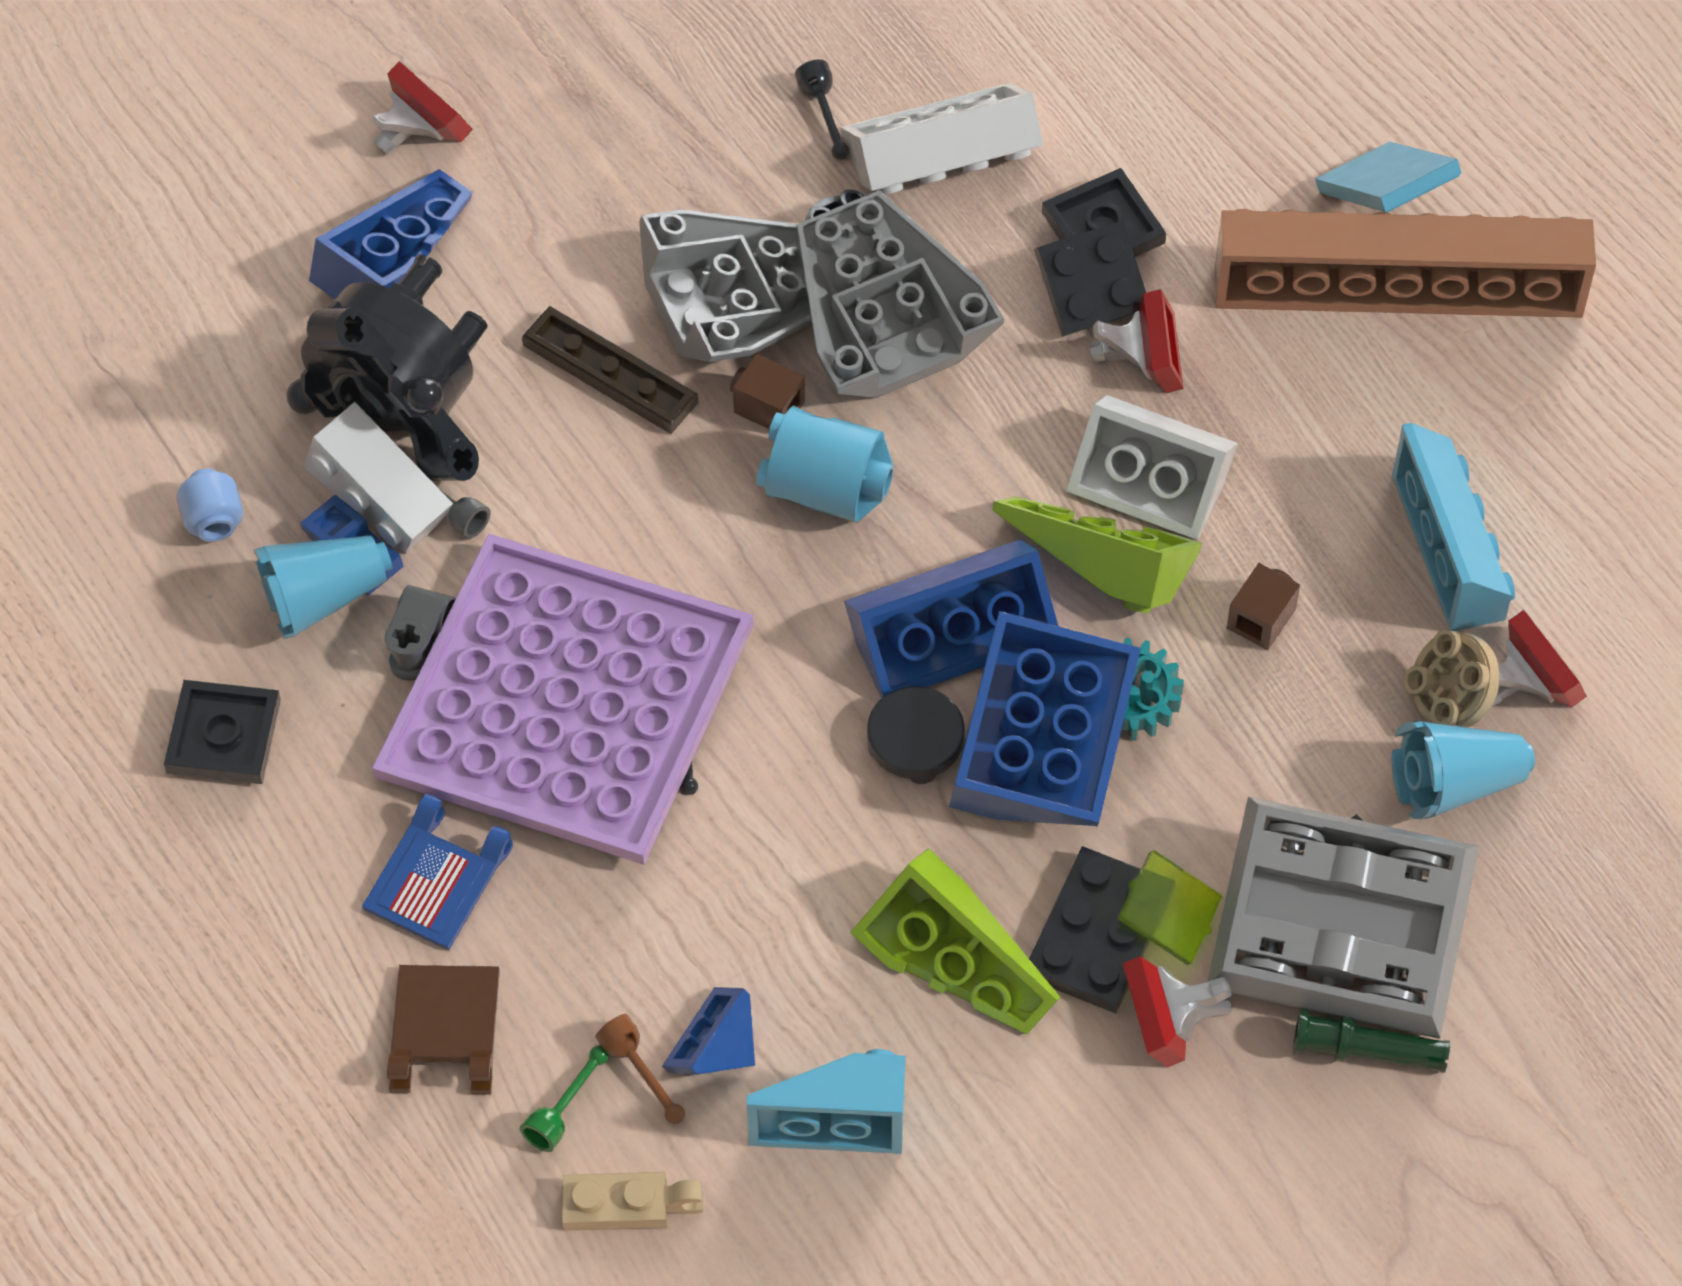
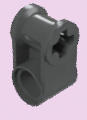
[384,585,456,681]

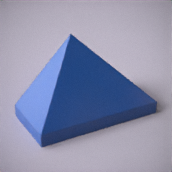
[662,987,755,1074]

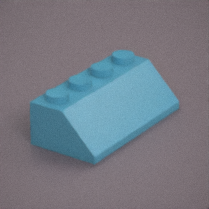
[1392,423,1515,631]

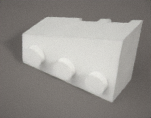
[303,402,453,554]

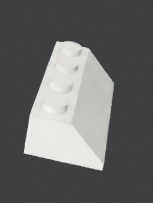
[840,83,1043,194]

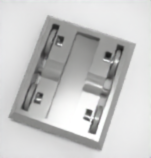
[1207,797,1479,1039]

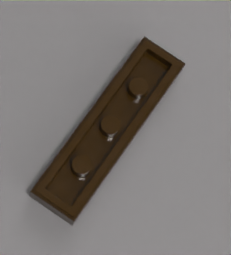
[522,306,699,434]

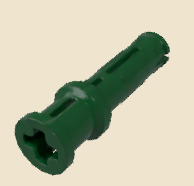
[1293,1009,1450,1073]

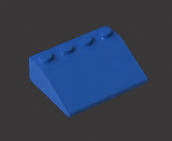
[949,611,1141,827]

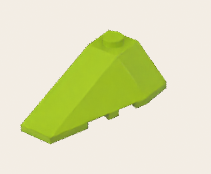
[992,496,1202,613]
[850,848,1061,1034]

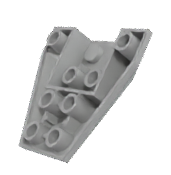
[797,190,1004,398]
[639,210,812,362]

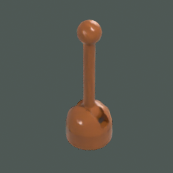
[595,1014,685,1124]

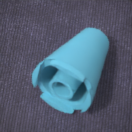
[253,536,393,639]
[1391,721,1535,819]

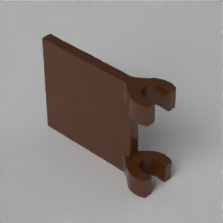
[387,965,500,1095]

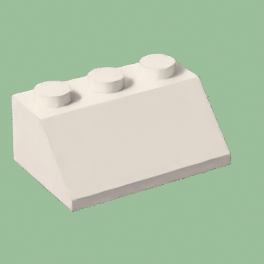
[1066,395,1238,540]

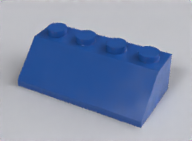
[844,539,1058,698]

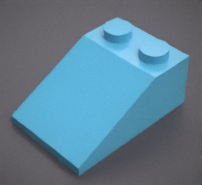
[747,1049,906,1154]

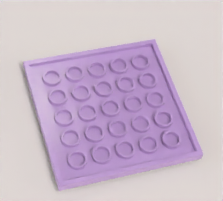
[372,534,754,865]

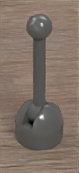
[440,490,491,539]

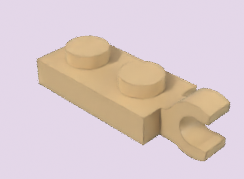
[562,1172,703,1231]

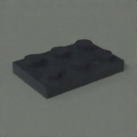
[1029,846,1174,1014]

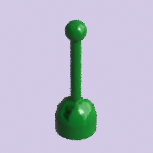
[519,1045,609,1152]

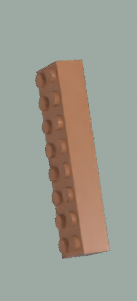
[1215,209,1596,318]

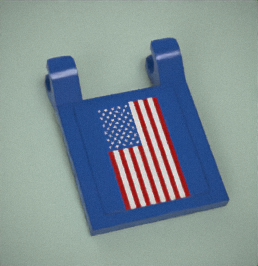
[362,794,513,950]

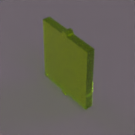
[1118,849,1223,965]

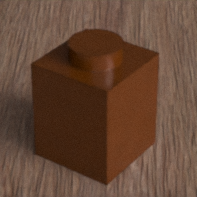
[730,354,805,429]
[1226,562,1300,650]

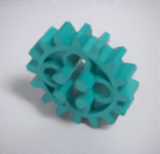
[1121,638,1184,741]

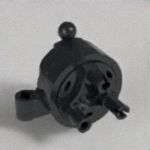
[287,254,488,481]

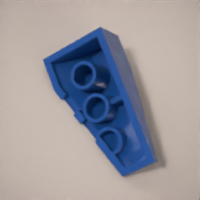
[309,169,472,299]

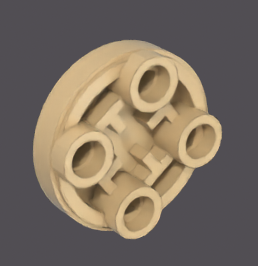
[1404,630,1500,727]

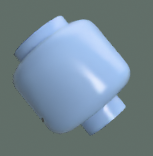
[177,469,243,542]

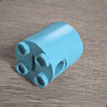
[756,406,894,523]

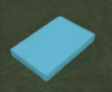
[1315,141,1462,213]

